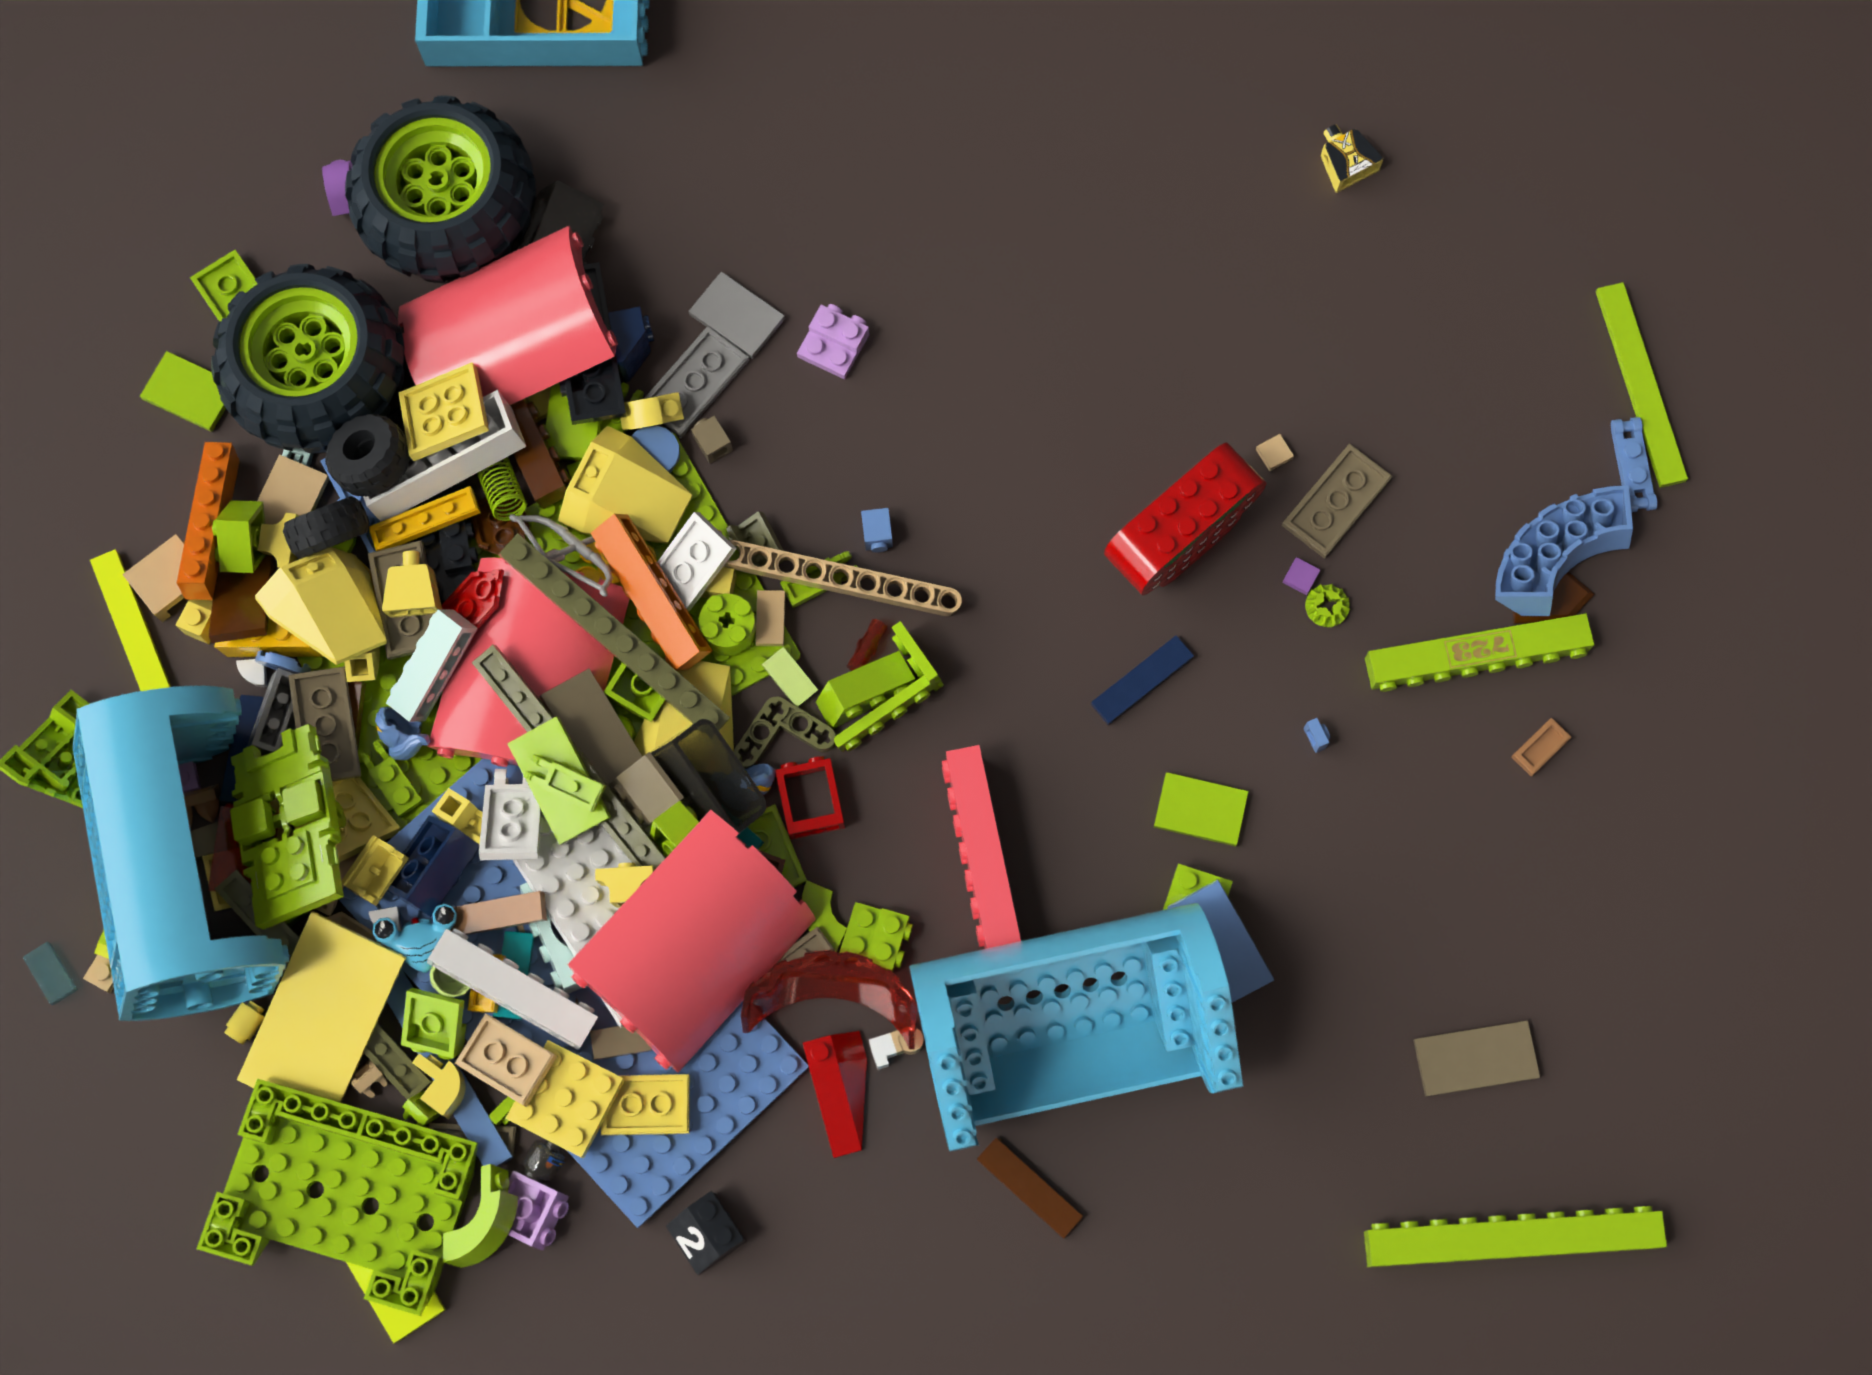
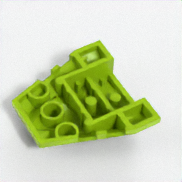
[0,690,90,808]

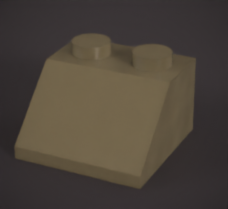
[610,752,684,829]

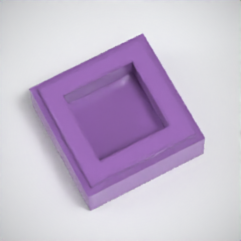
[1282,557,1320,595]

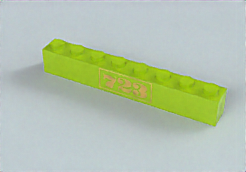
[1365,613,1594,692]

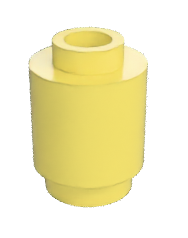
[224,1000,265,1045]

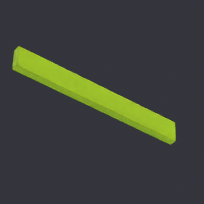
[1596,283,1688,488]

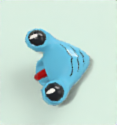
[372,903,457,973]

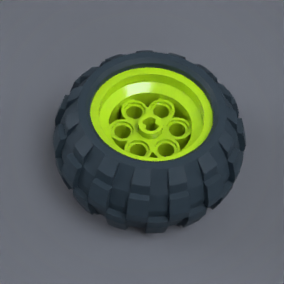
[345,95,536,283]
[211,264,405,454]

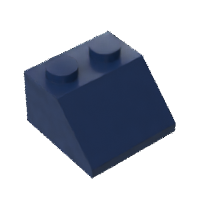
[608,307,654,382]

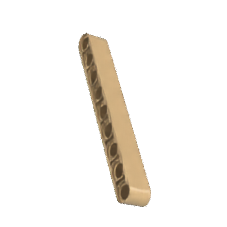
[724,540,962,616]

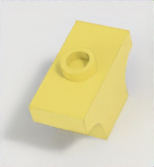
[258,513,299,568]
[595,863,656,908]

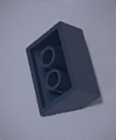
[387,815,479,917]

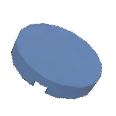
[631,426,680,473]
[255,650,312,674]

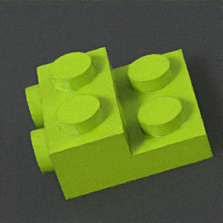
[838,902,913,974]
[401,988,467,1059]

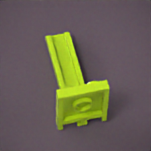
[834,621,944,752]

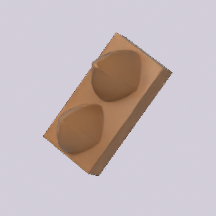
[183,784,221,829]

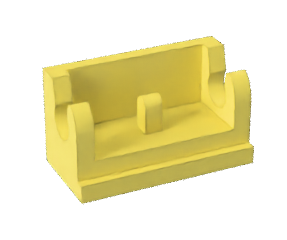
[341,835,409,906]

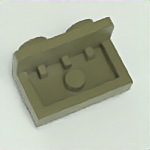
[726,511,785,575]

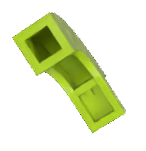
[443,1164,518,1268]

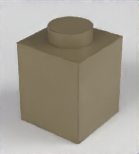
[691,416,733,464]

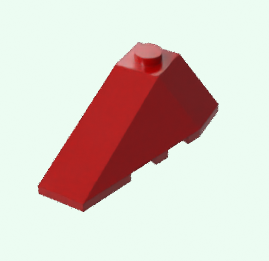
[803,1031,867,1158]

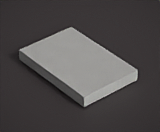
[688,272,785,359]

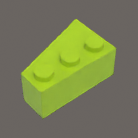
[816,651,915,729]

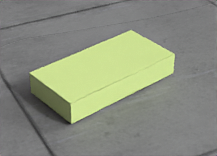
[761,647,818,707]

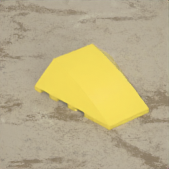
[634,661,735,776]

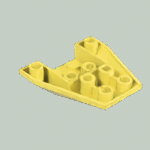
[558,426,693,544]
[255,547,387,665]

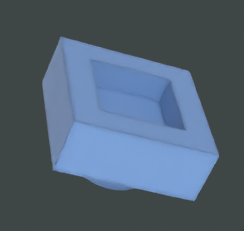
[1303,718,1330,753]

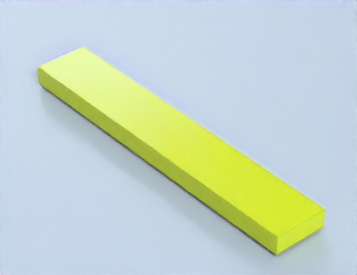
[90,549,171,691]

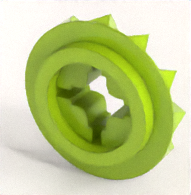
[1305,584,1350,627]

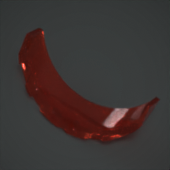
[741,950,918,1050]

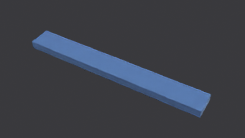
[387,969,514,1167]

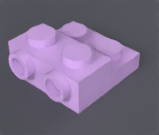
[797,304,869,380]
[508,1171,569,1251]

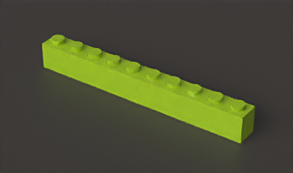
[1364,1206,1667,1267]

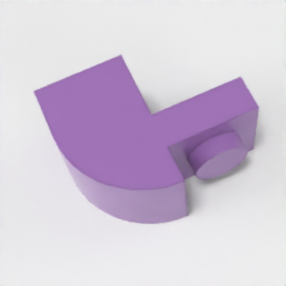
[322,160,352,216]

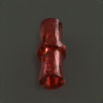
[846,619,888,671]

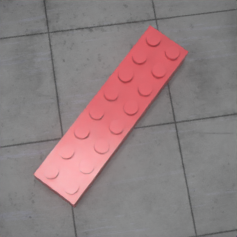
[942,745,1021,949]

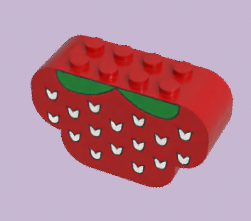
[1104,442,1266,596]

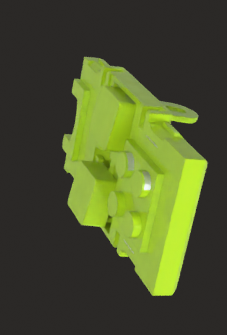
[230,724,346,930]

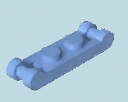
[1611,417,1657,512]

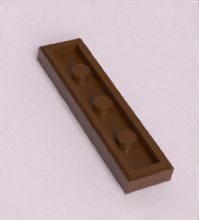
[976,1138,1083,1239]

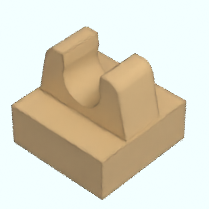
[351,1059,387,1098]

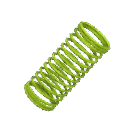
[477,457,527,521]

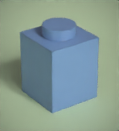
[861,508,893,553]

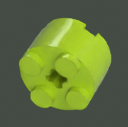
[699,593,756,656]

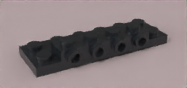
[559,262,626,425]
[409,479,479,605]

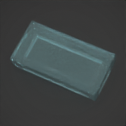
[22,942,78,1005]

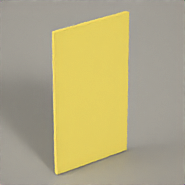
[237,911,406,1103]

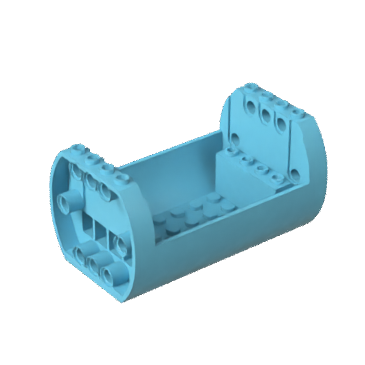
[73,686,289,1021]
[909,903,1243,1152]

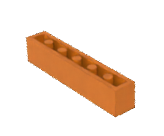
[176,442,240,600]
[591,514,712,671]

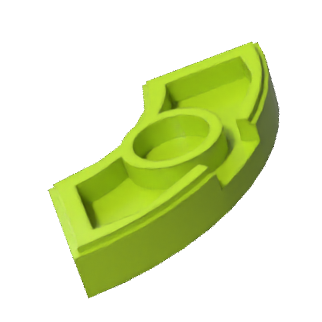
[802,881,847,955]

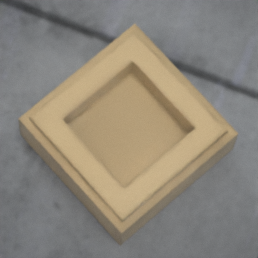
[1256,434,1294,472]

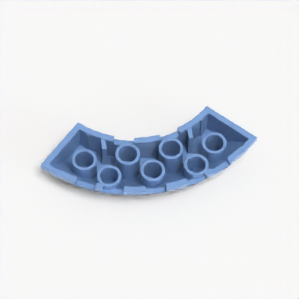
[1495,485,1633,616]

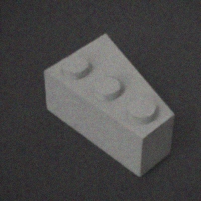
[246,668,296,756]

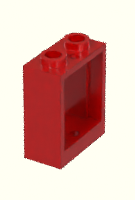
[775,756,845,840]

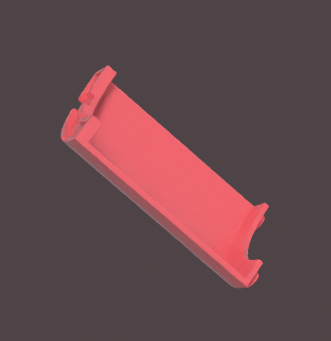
[398,226,618,405]
[427,558,630,767]
[567,810,816,1073]

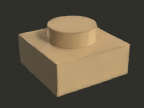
[83,955,114,993]

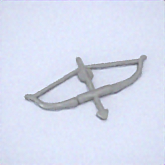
[509,514,613,597]

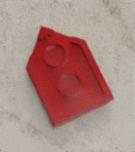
[441,569,504,631]

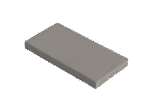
[645,326,749,439]

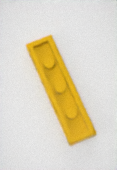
[369,486,481,551]

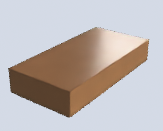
[1511,718,1572,777]

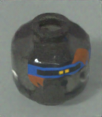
[522,1139,566,1183]

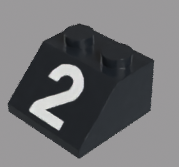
[666,1190,747,1275]

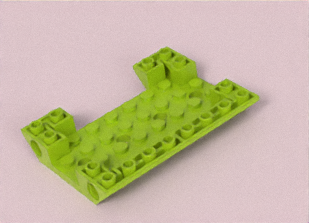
[196,1078,478,1316]

